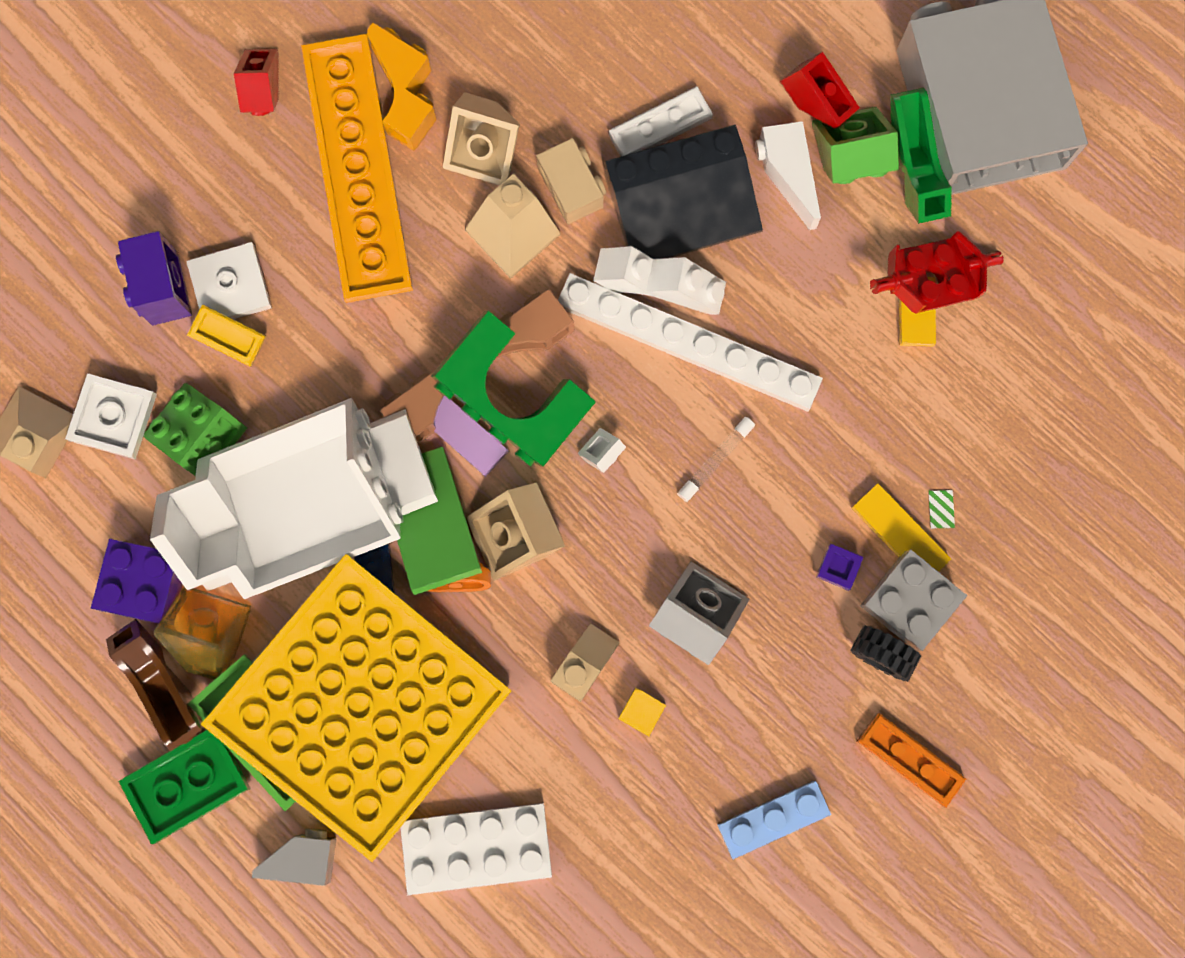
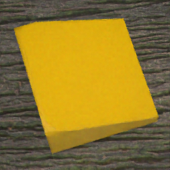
[618,688,666,737]

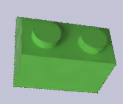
[812,107,899,184]

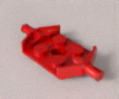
[870,231,1004,314]

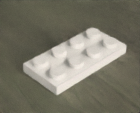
[401,803,552,895]

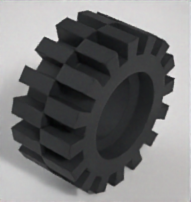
[850,625,922,682]

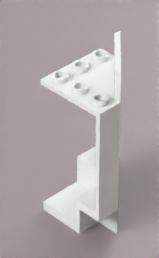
[150,398,438,599]

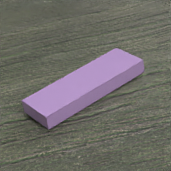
[434,396,509,477]

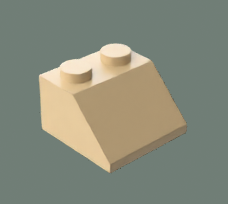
[466,482,565,581]

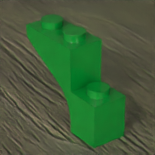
[890,87,952,224]

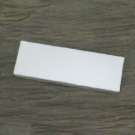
[609,86,713,156]

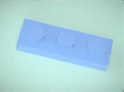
[717,781,831,859]

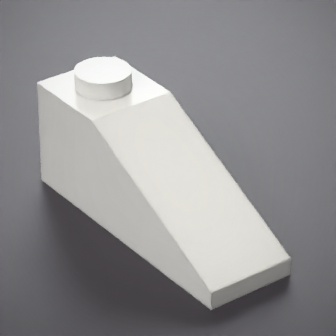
[755,121,821,230]

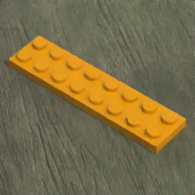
[301,34,413,303]

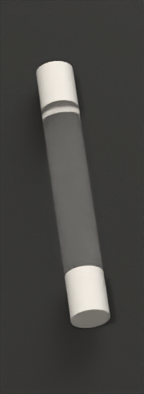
[677,417,755,502]

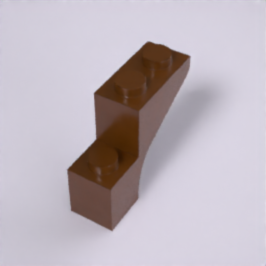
[106,619,202,751]

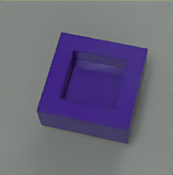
[816,544,863,591]

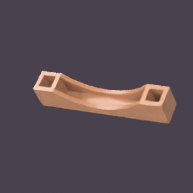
[380,289,575,444]

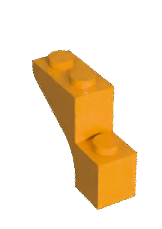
[367,22,437,151]

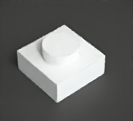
[578,428,626,473]

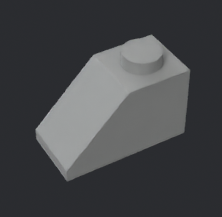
[252,829,337,886]

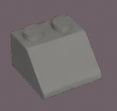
[649,561,750,665]

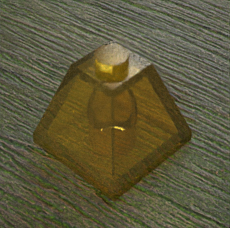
[154,586,251,680]

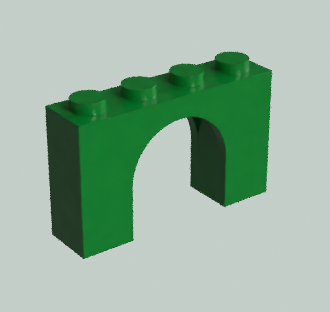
[431,311,596,467]

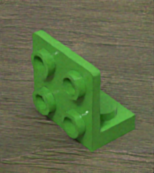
[143,383,247,476]

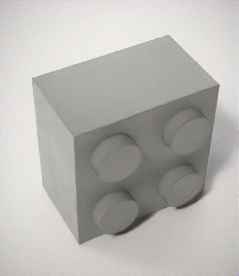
[860,550,967,651]

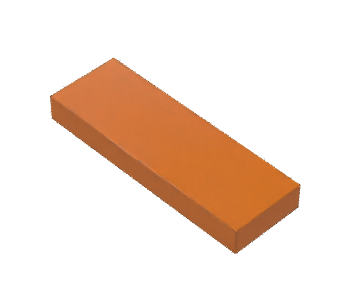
[856,713,966,808]

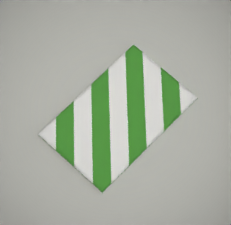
[929,490,955,529]

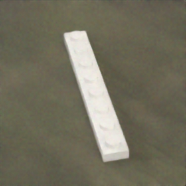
[558,273,823,412]

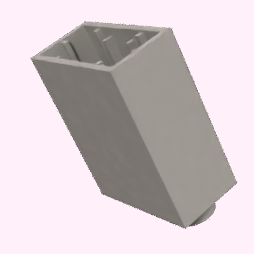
[896,0,1088,195]

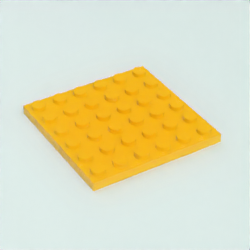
[201,554,511,862]

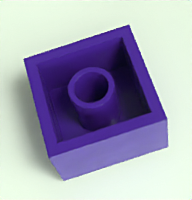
[116,231,192,326]
[90,539,183,626]

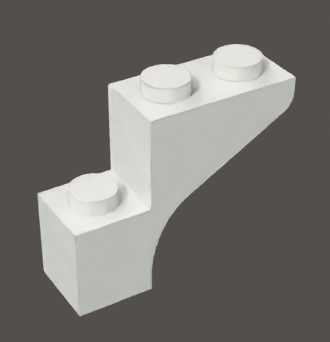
[593,246,726,315]

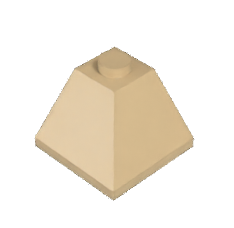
[442,92,520,185]
[465,174,560,279]
[0,387,73,478]

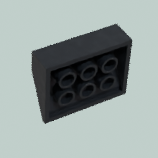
[605,124,763,259]

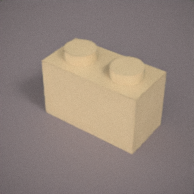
[536,138,606,225]

